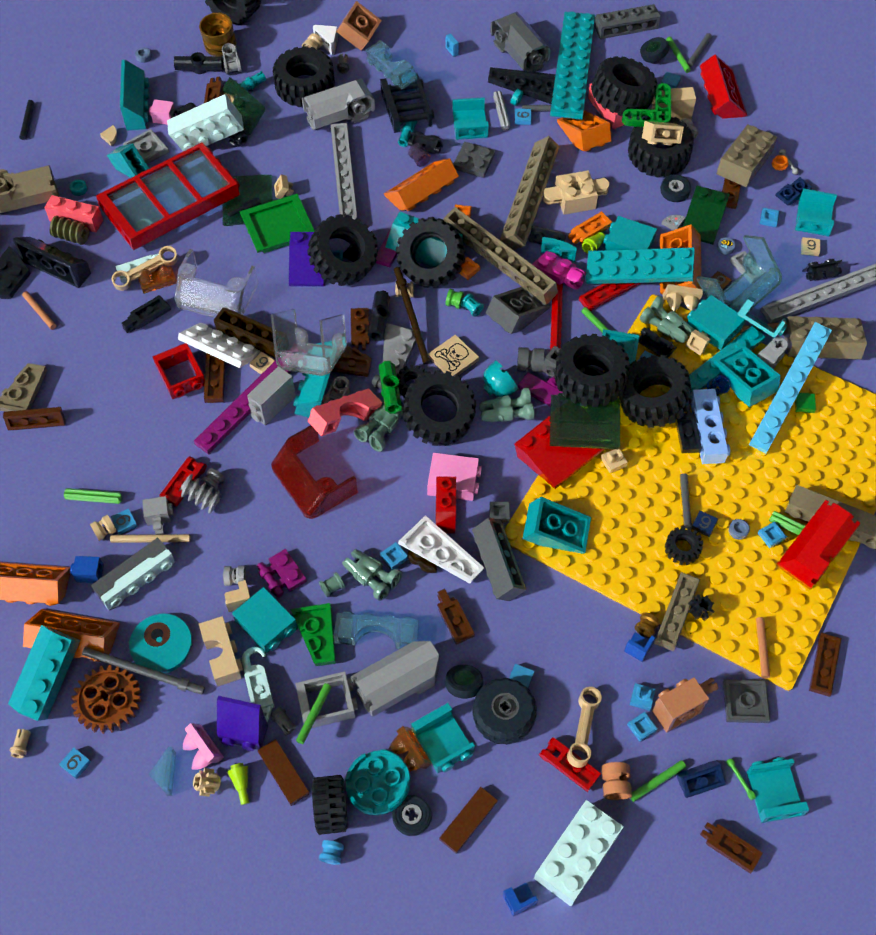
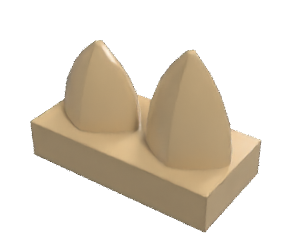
[663,284,703,311]

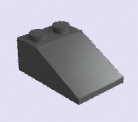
[486,287,550,334]

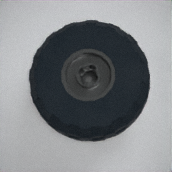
[473,678,537,745]

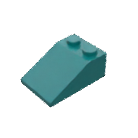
[714,345,781,407]
[523,497,591,554]

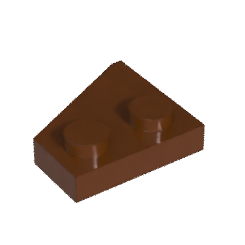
[332,339,372,377]

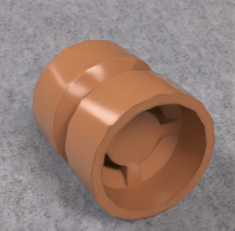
[602,762,632,800]

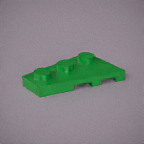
[290,603,336,666]

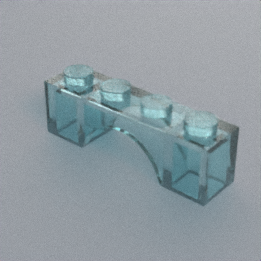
[365,40,418,89]
[334,611,419,649]

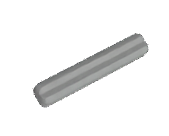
[493,91,510,130]

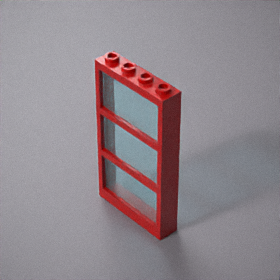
[96,142,240,250]

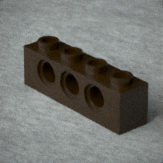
[214,307,288,358]

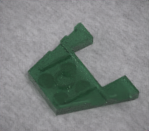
[223,77,265,135]

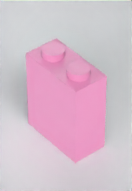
[427,453,482,501]

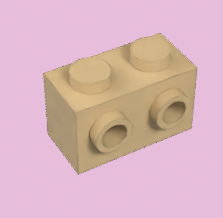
[642,121,684,145]

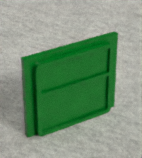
[240,194,315,253]

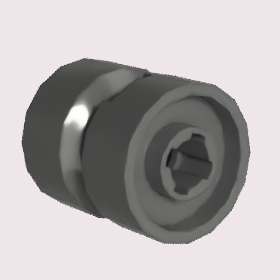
[517,347,544,372]

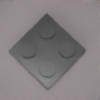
[453,141,495,178]

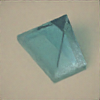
[148,747,176,796]

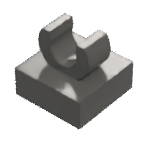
[489,502,510,524]

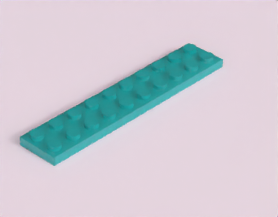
[550,12,595,120]

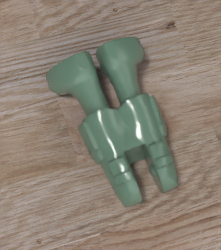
[640,296,695,343]
[479,388,534,422]
[354,404,404,452]
[342,549,402,601]

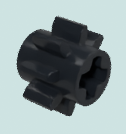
[228,128,248,147]
[688,594,715,621]

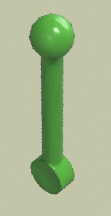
[726,758,756,800]

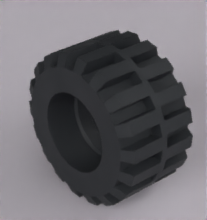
[312,775,348,835]

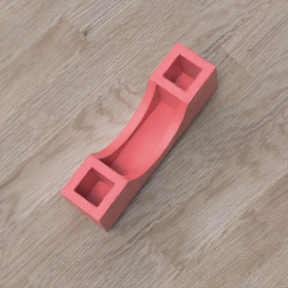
[308,388,383,436]

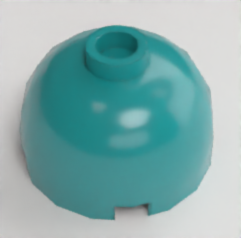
[483,360,518,397]

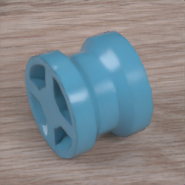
[319,840,344,865]

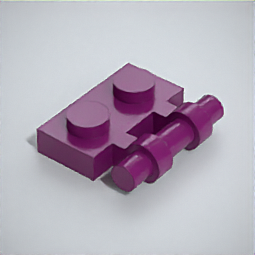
[257,549,307,598]

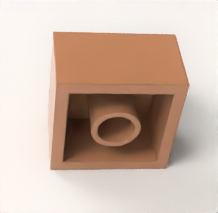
[336,1,382,51]

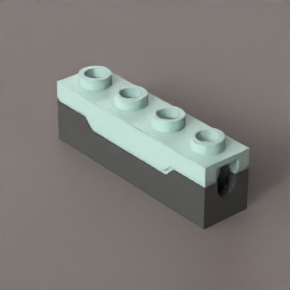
[91,538,175,610]

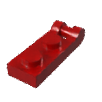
[159,456,207,507]
[539,737,601,793]

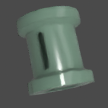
[319,572,345,598]

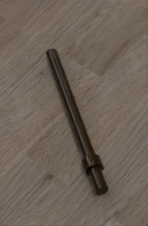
[394,267,430,364]

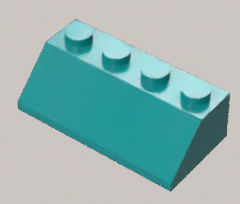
[120,60,150,131]
[385,212,463,268]
[293,340,339,418]
[8,625,80,721]

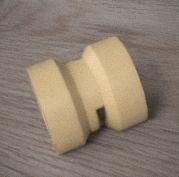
[302,33,323,50]
[90,515,117,541]

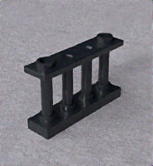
[380,73,434,133]

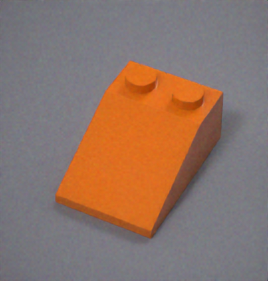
[557,110,611,151]

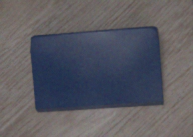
[676,761,726,798]

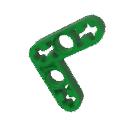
[622,83,671,127]

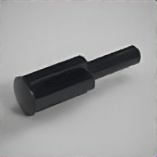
[228,196,262,217]

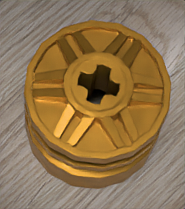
[199,12,237,56]

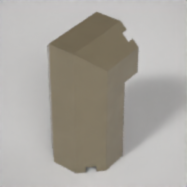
[0,165,60,213]

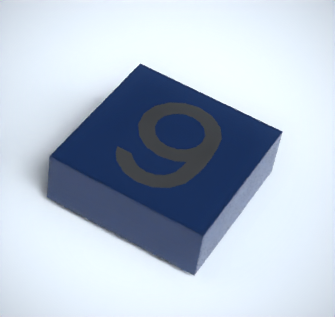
[691,511,718,537]

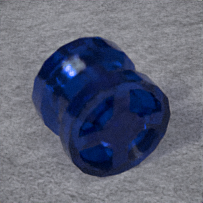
[707,375,731,396]

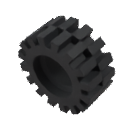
[397,365,427,399]
[665,526,703,565]

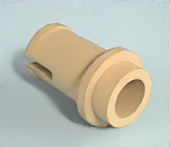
[10,729,31,758]

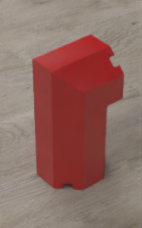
[777,500,860,590]

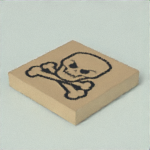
[428,335,479,377]

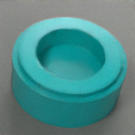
[510,89,523,106]
[69,179,88,196]

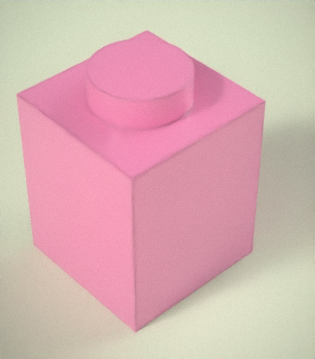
[149,99,176,125]

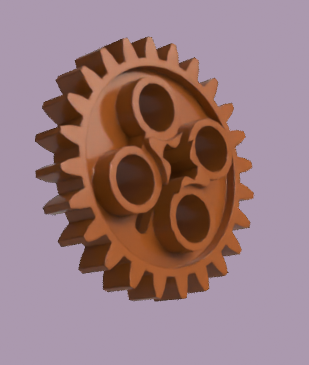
[71,665,142,734]

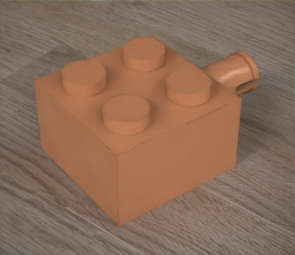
[652,677,718,733]

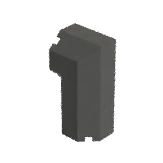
[490,11,551,72]

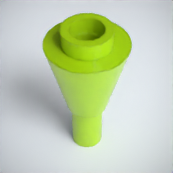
[227,763,250,805]

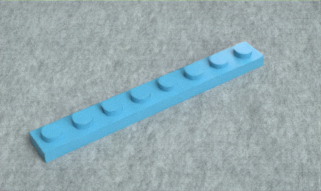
[749,322,832,454]

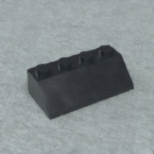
[13,237,91,288]

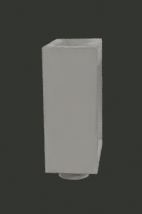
[295,671,358,728]

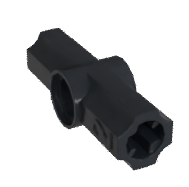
[174,52,224,74]
[368,290,390,341]

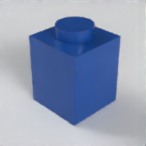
[70,556,104,583]

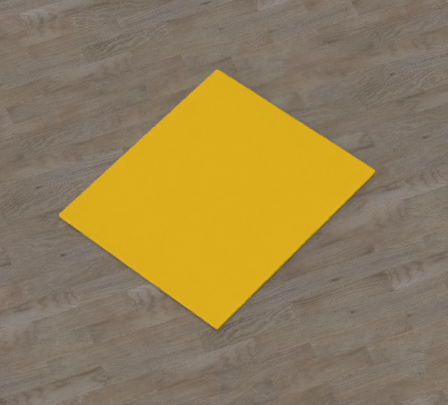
[504,295,876,691]

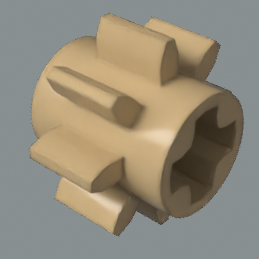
[193,768,221,797]

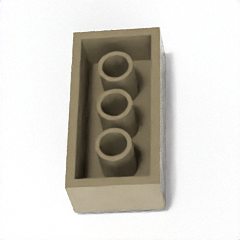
[716,124,778,187]
[783,316,867,359]

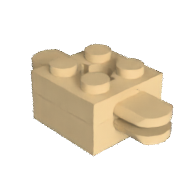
[543,170,609,215]

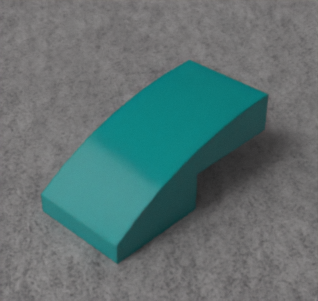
[541,237,577,262]

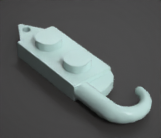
[242,647,275,722]

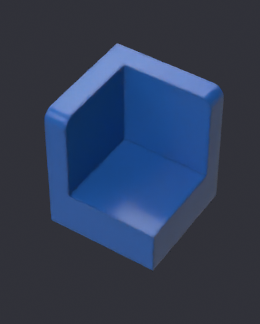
[624,632,655,662]
[502,883,538,917]

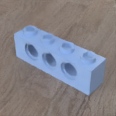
[690,389,730,464]

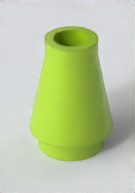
[582,232,605,254]

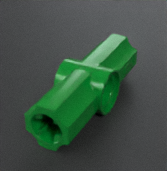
[379,361,402,414]

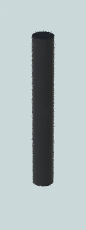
[19,100,34,140]

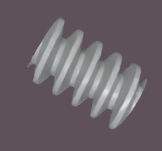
[178,474,222,514]

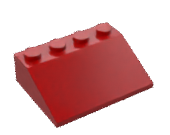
[514,399,612,489]

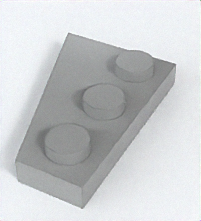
[383,323,416,375]

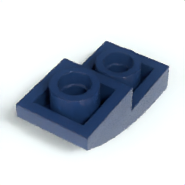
[775,177,812,206]

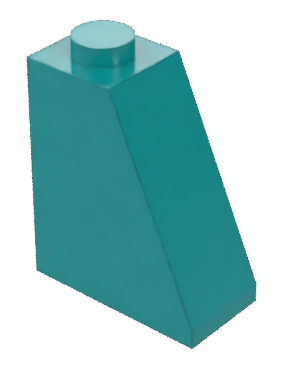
[107,143,149,178]

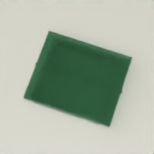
[549,393,621,449]

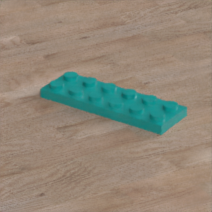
[586,248,695,284]

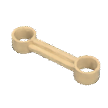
[112,246,178,291]
[567,687,602,768]

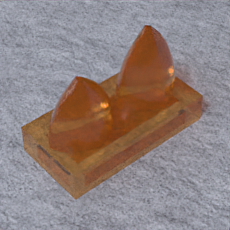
[138,266,177,294]
[389,726,432,771]

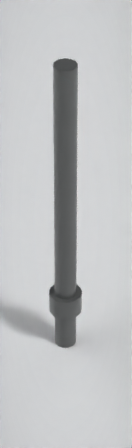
[82,647,205,695]

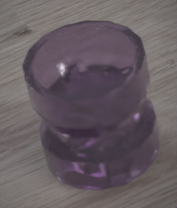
[408,143,430,167]

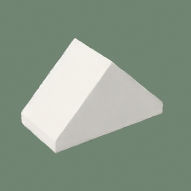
[313,25,338,55]

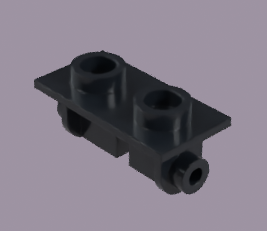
[408,131,443,154]
[529,226,566,245]
[802,259,842,281]
[638,327,677,358]

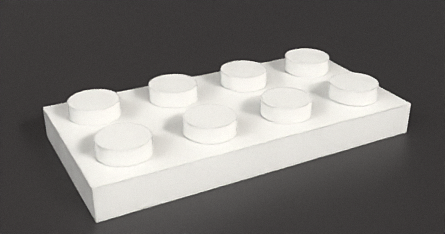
[178,323,260,368]

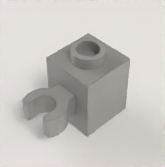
[142,496,174,535]

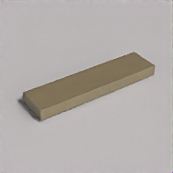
[654,572,700,651]

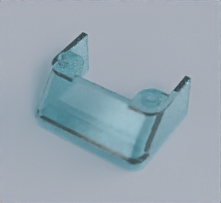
[696,235,782,312]

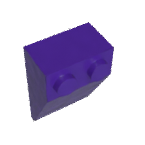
[289,232,324,287]
[217,696,268,751]

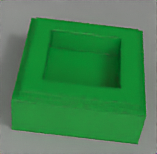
[795,393,816,413]

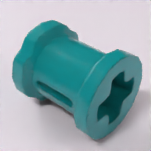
[461,293,484,317]

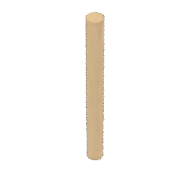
[110,534,191,543]

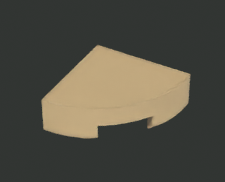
[100,125,117,146]

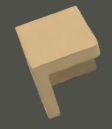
[224,580,250,612]

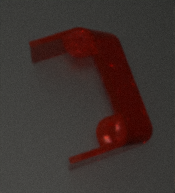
[271,425,358,519]

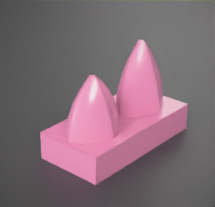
[183,723,224,770]

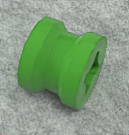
[445,289,464,309]

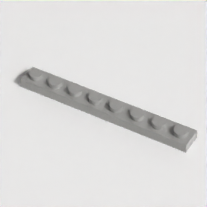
[331,123,357,219]
[761,264,876,323]

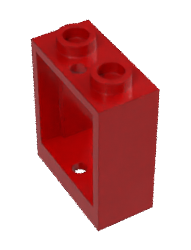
[152,343,205,399]
[436,476,456,534]

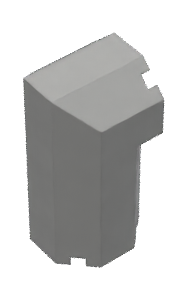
[302,78,375,130]
[351,641,439,717]

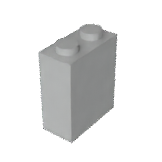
[247,366,296,425]

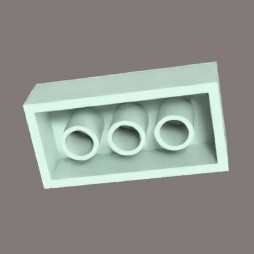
[167,94,244,152]
[534,800,624,907]

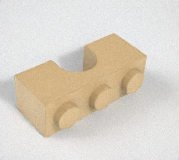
[199,616,243,687]

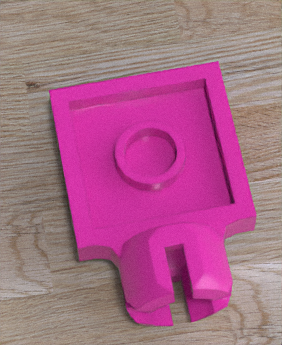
[532,251,586,290]

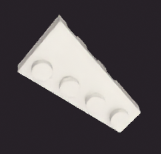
[398,515,484,583]

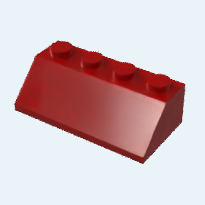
[700,54,747,119]

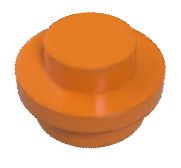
[771,155,789,171]

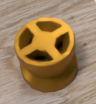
[634,612,660,638]

